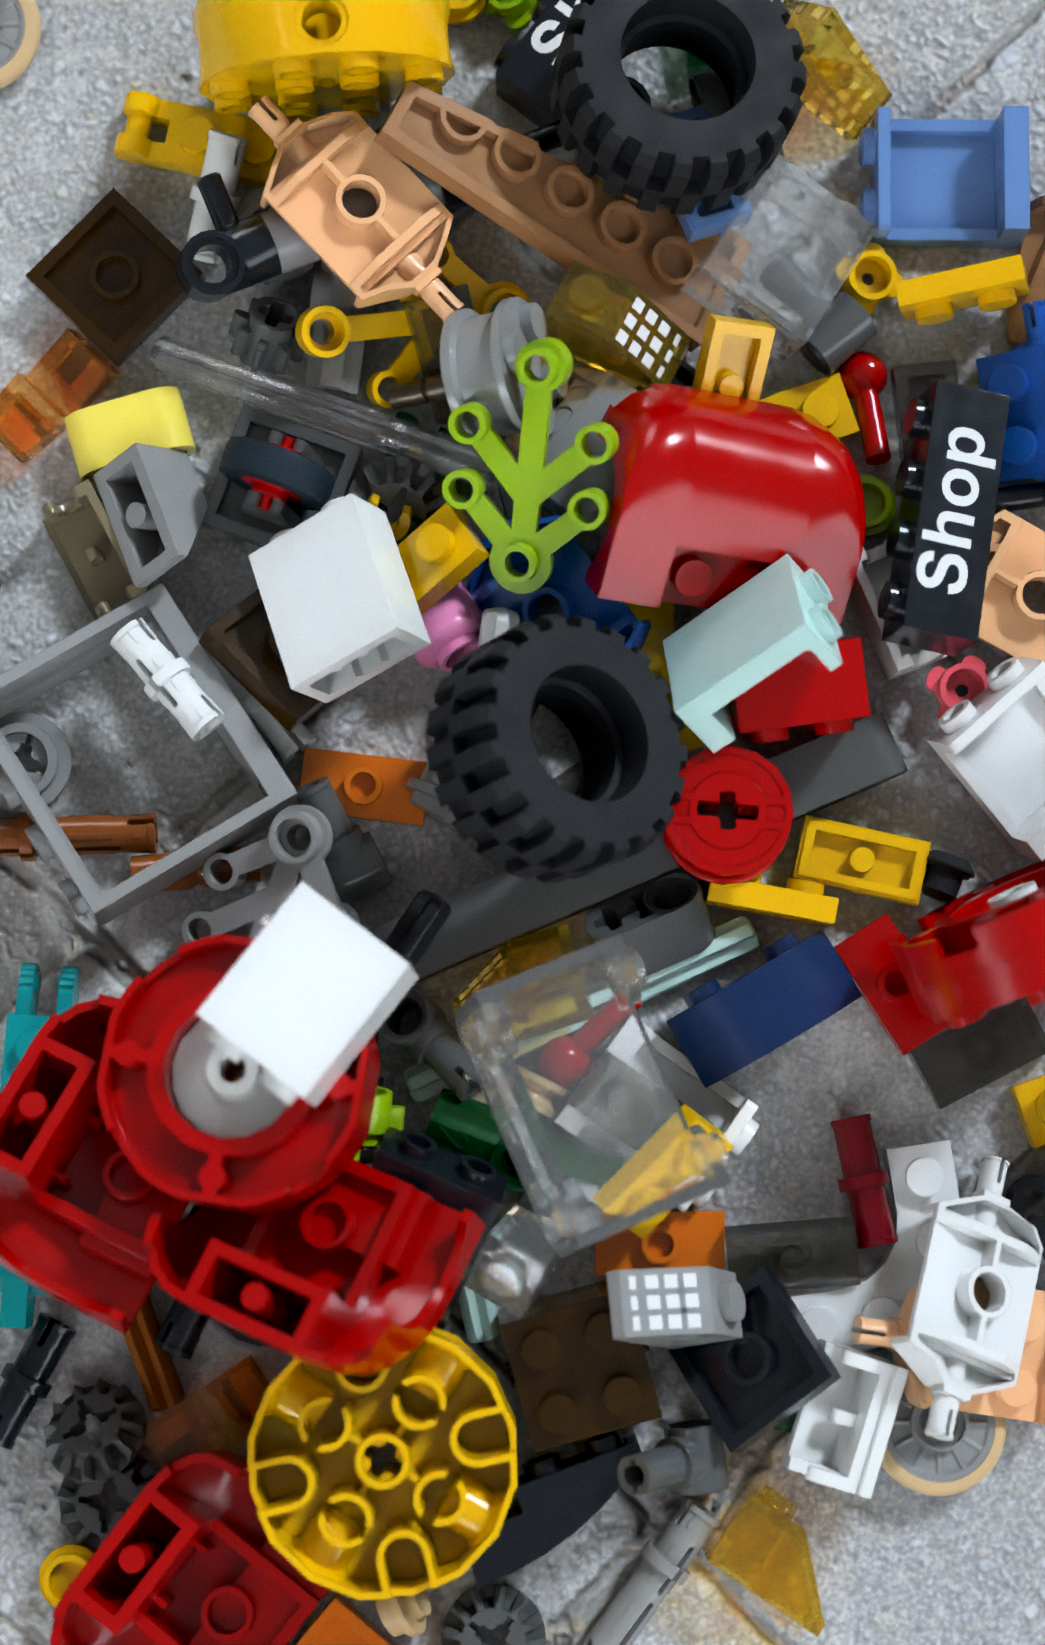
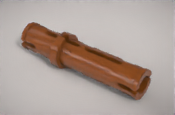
[0,811,158,862]

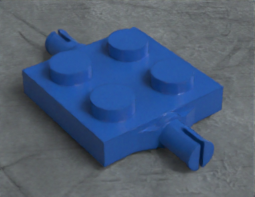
[976,300,1045,484]

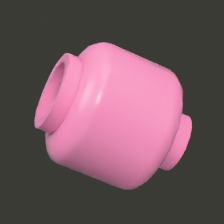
[412,582,483,672]

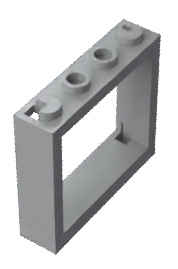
[0,583,298,928]

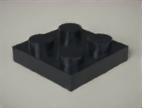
[668,1266,842,1453]

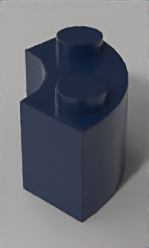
[666,929,862,1088]

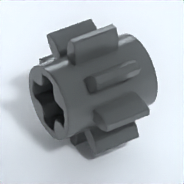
[228,296,305,375]

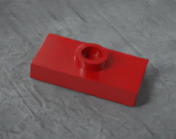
[834,913,949,1055]

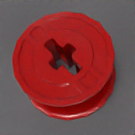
[663,746,794,885]

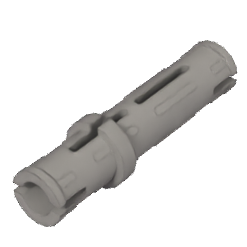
[580,1496,721,1645]

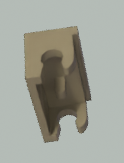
[41,479,150,620]

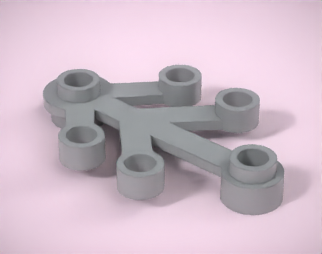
[181,804,359,943]

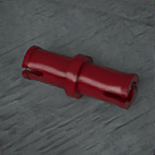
[830,1114,898,1249]

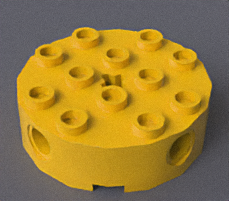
[192,0,455,123]
[247,1327,517,1600]

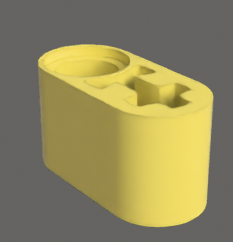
[64,386,196,483]

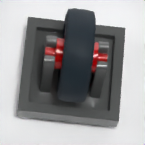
[201,405,363,547]

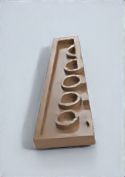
[373,80,750,352]

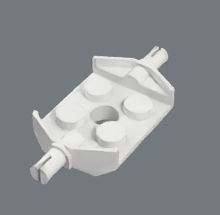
[890,1155,1043,1441]

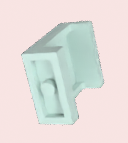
[662,554,843,753]

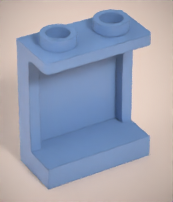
[859,106,1030,249]

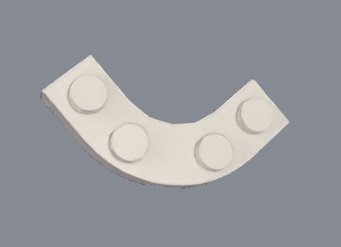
[789,1139,960,1351]

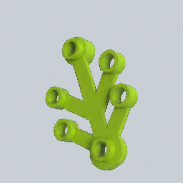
[442,337,619,594]

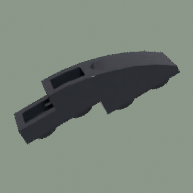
[471,1429,641,1588]

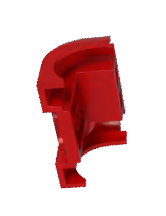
[585,383,866,626]
[0,994,193,1335]
[142,1160,486,1375]
[50,1449,332,1645]

